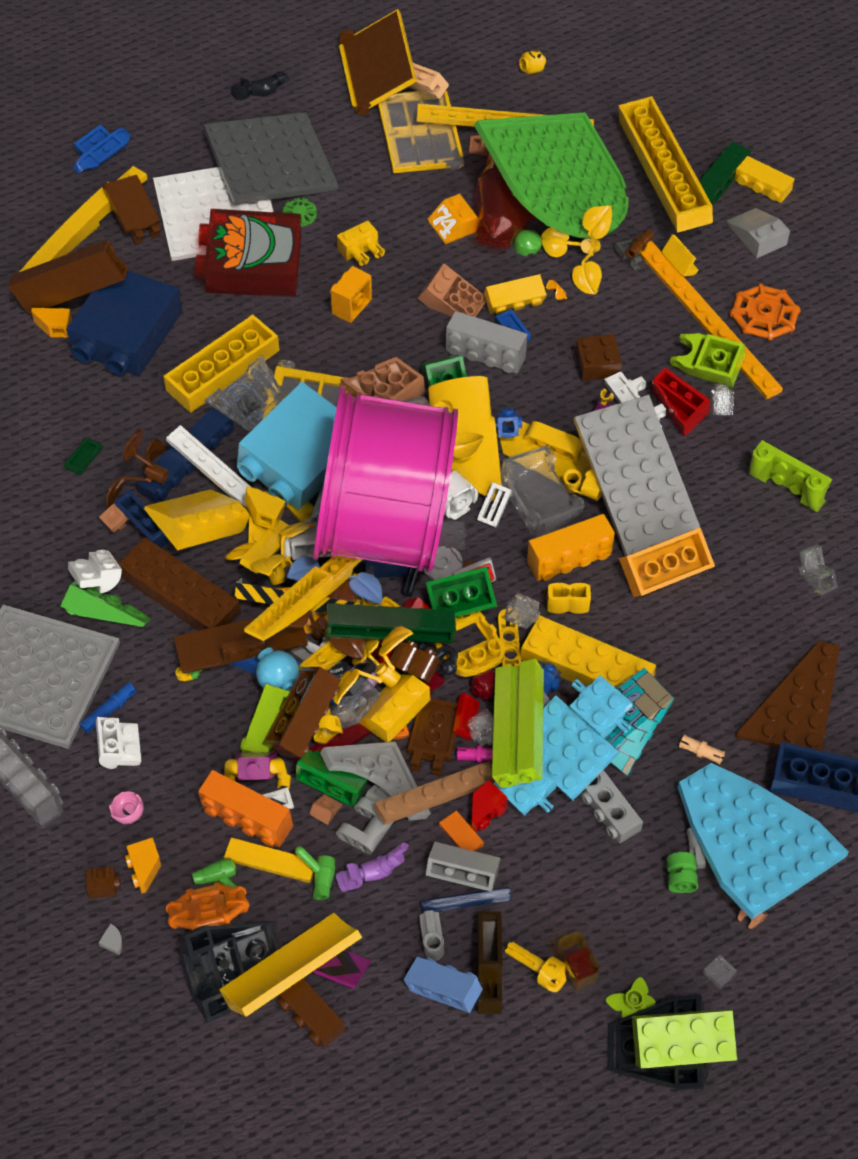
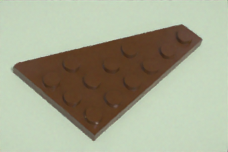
[736,641,840,751]

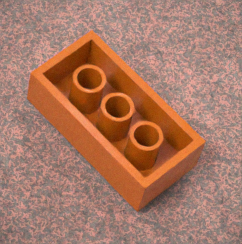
[198,770,293,848]

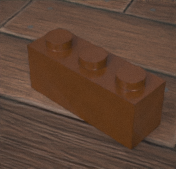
[277,978,345,1049]

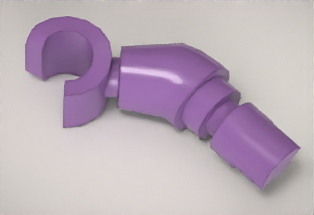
[336,843,409,892]

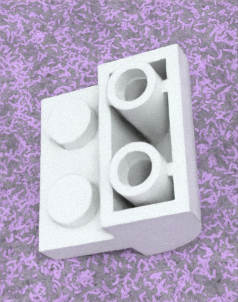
[68,550,122,593]
[96,717,141,769]

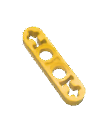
[498,609,521,667]

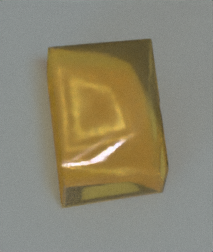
[556,932,599,991]

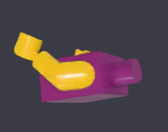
[224,752,291,789]

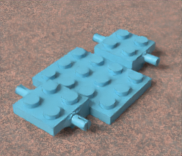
[493,675,633,816]

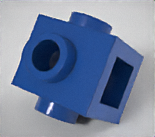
[495,408,522,438]
[538,661,562,695]

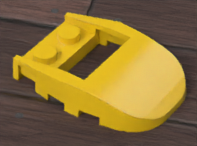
[433,612,505,677]

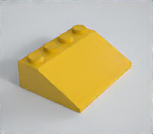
[144,489,250,550]

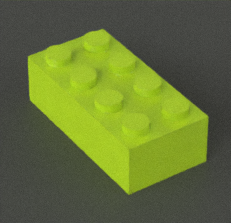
[632,1008,737,1068]

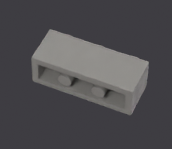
[426,842,500,892]

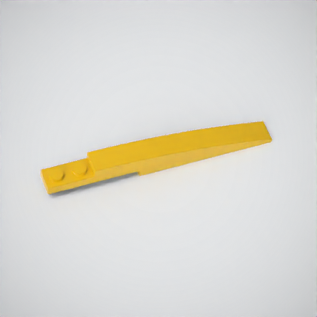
[20,166,147,272]
[244,555,363,641]

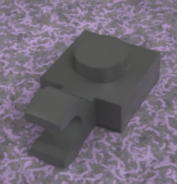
[614,239,642,271]

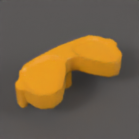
[546,280,567,300]

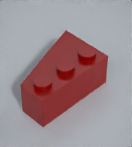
[652,368,710,437]

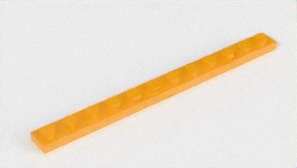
[639,240,783,400]

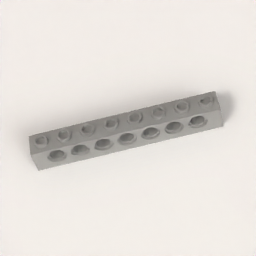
[543,693,643,844]

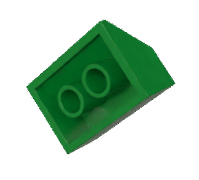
[426,566,497,618]
[296,750,368,808]

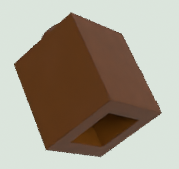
[86,867,121,898]

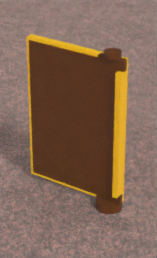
[339,9,417,115]

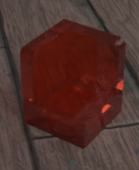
[565,947,597,987]

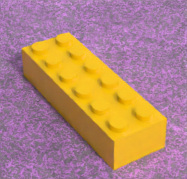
[163,315,279,413]
[521,615,656,687]

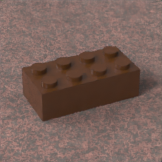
[262,667,341,758]

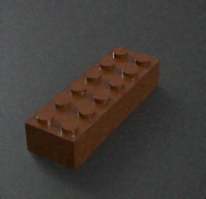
[118,537,241,631]

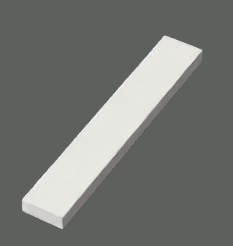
[166,425,251,513]

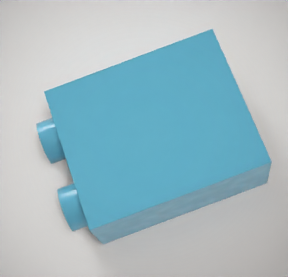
[237,382,337,511]

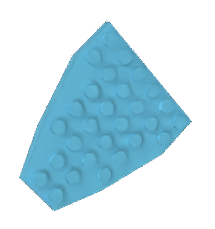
[678,763,849,920]

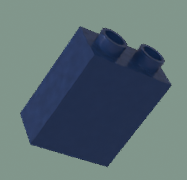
[66,270,182,377]

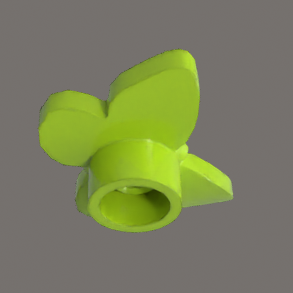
[606,977,656,1018]

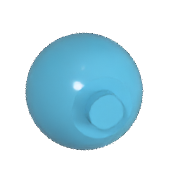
[256,648,299,691]

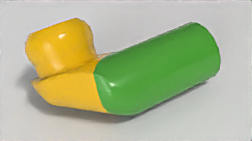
[175,667,202,682]

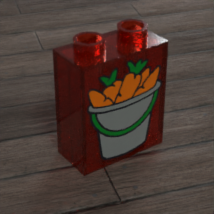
[195,209,301,297]

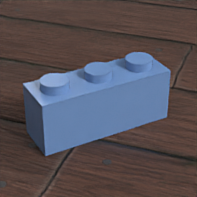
[404,957,483,1013]

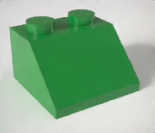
[420,354,467,389]

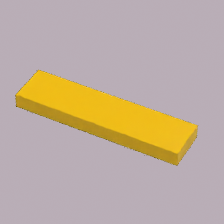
[240,520,289,574]
[224,838,317,883]

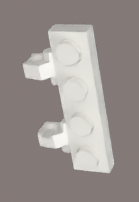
[604,372,666,427]

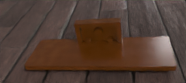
[174,618,308,674]

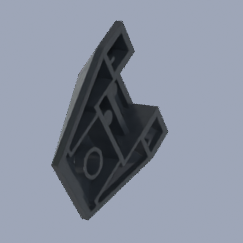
[179,921,280,1022]
[608,994,709,1090]

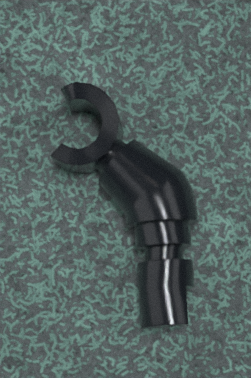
[231,71,290,100]

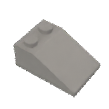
[726,208,790,258]

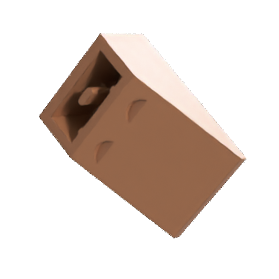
[417,264,486,317]

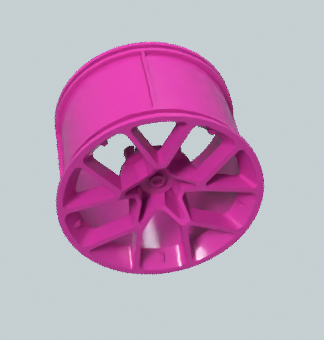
[313,384,458,573]

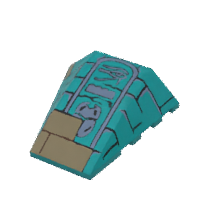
[605,668,675,776]

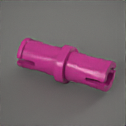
[457,745,493,763]

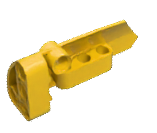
[428,376,502,502]
[497,421,602,501]

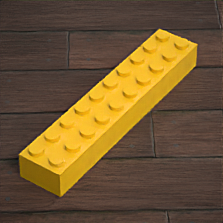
[618,96,713,233]

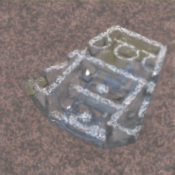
[205,355,286,432]

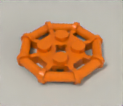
[730,283,801,341]
[166,882,250,930]

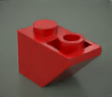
[471,780,508,832]

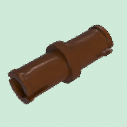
[625,229,654,259]

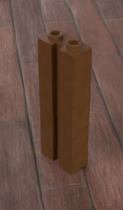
[8,239,128,315]

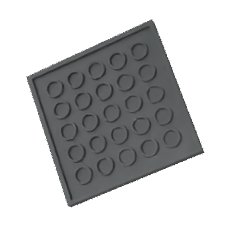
[203,112,338,204]

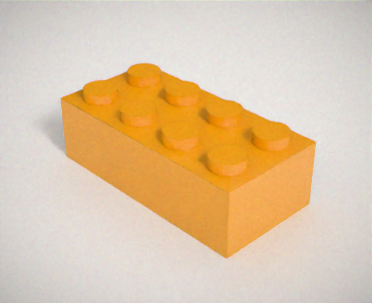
[527,514,615,581]
[619,528,715,597]

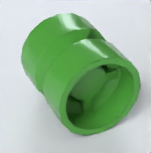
[666,852,698,893]

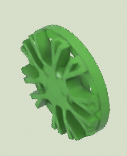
[283,198,317,227]

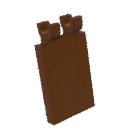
[103,174,161,245]
[408,698,458,776]

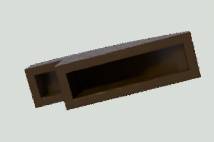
[478,911,503,1014]

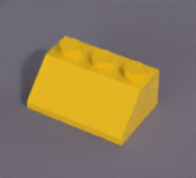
[355,675,430,742]

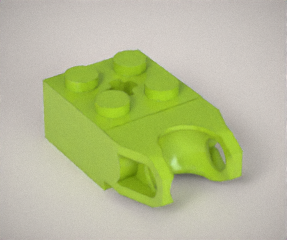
[670,333,746,388]

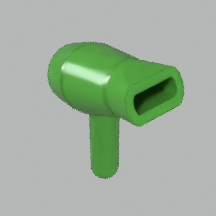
[295,846,335,900]
[192,858,237,887]

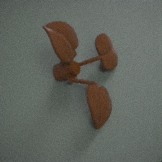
[106,428,169,509]
[288,578,366,660]

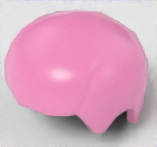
[109,791,144,825]

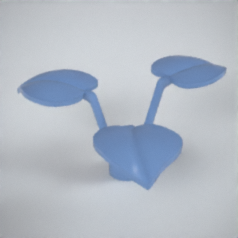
[287,557,382,605]

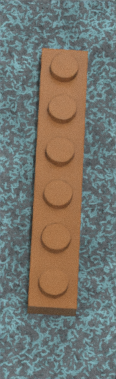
[374,761,495,825]

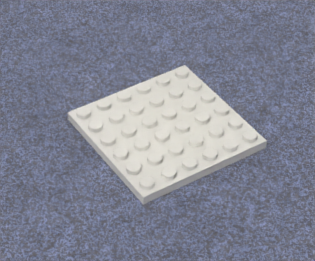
[153,167,277,261]

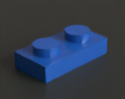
[495,309,531,341]

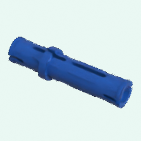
[79,682,137,734]

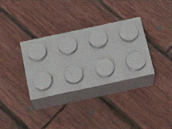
[446,311,527,374]

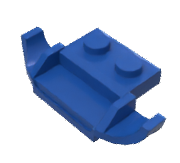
[73,124,131,174]

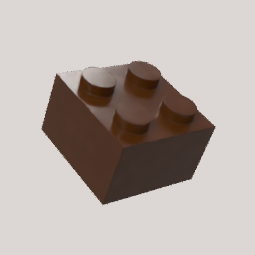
[575,334,622,381]

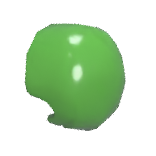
[513,230,542,256]

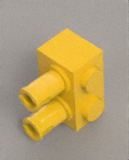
[337,221,385,266]

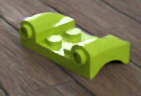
[748,440,832,512]

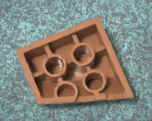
[341,357,425,403]

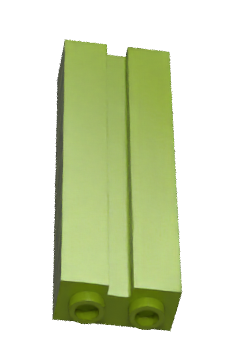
[492,659,544,788]

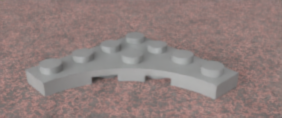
[320,742,431,821]

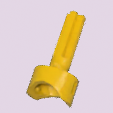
[313,708,343,744]
[505,942,566,992]

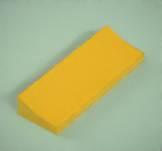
[219,913,362,1017]

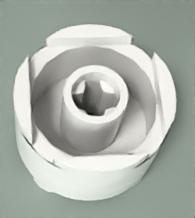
[444,471,478,520]

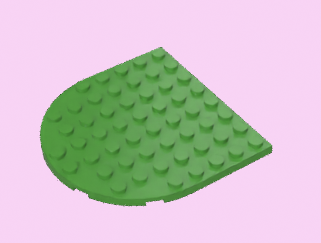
[474,112,628,238]

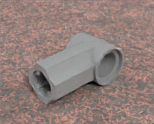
[419,910,444,961]

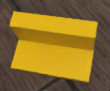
[662,235,698,276]

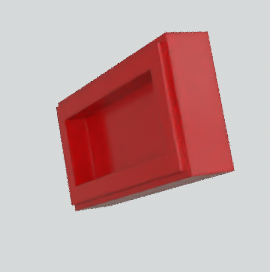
[452,693,480,741]

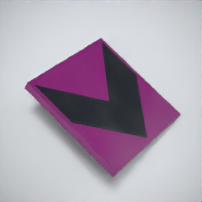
[312,950,371,989]

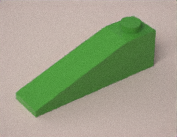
[61,581,151,627]

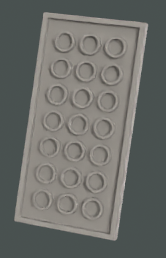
[573,395,706,556]

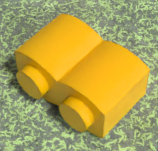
[547,583,591,614]

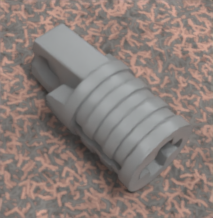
[687,827,706,869]

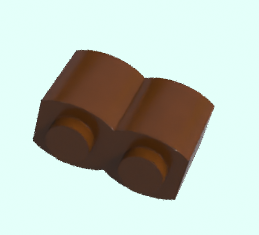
[390,640,440,683]

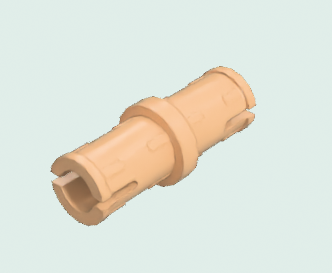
[679,735,725,765]

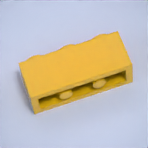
[734,156,795,203]
[484,274,546,315]

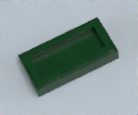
[63,437,103,476]

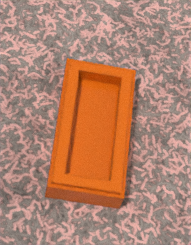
[439,810,484,852]

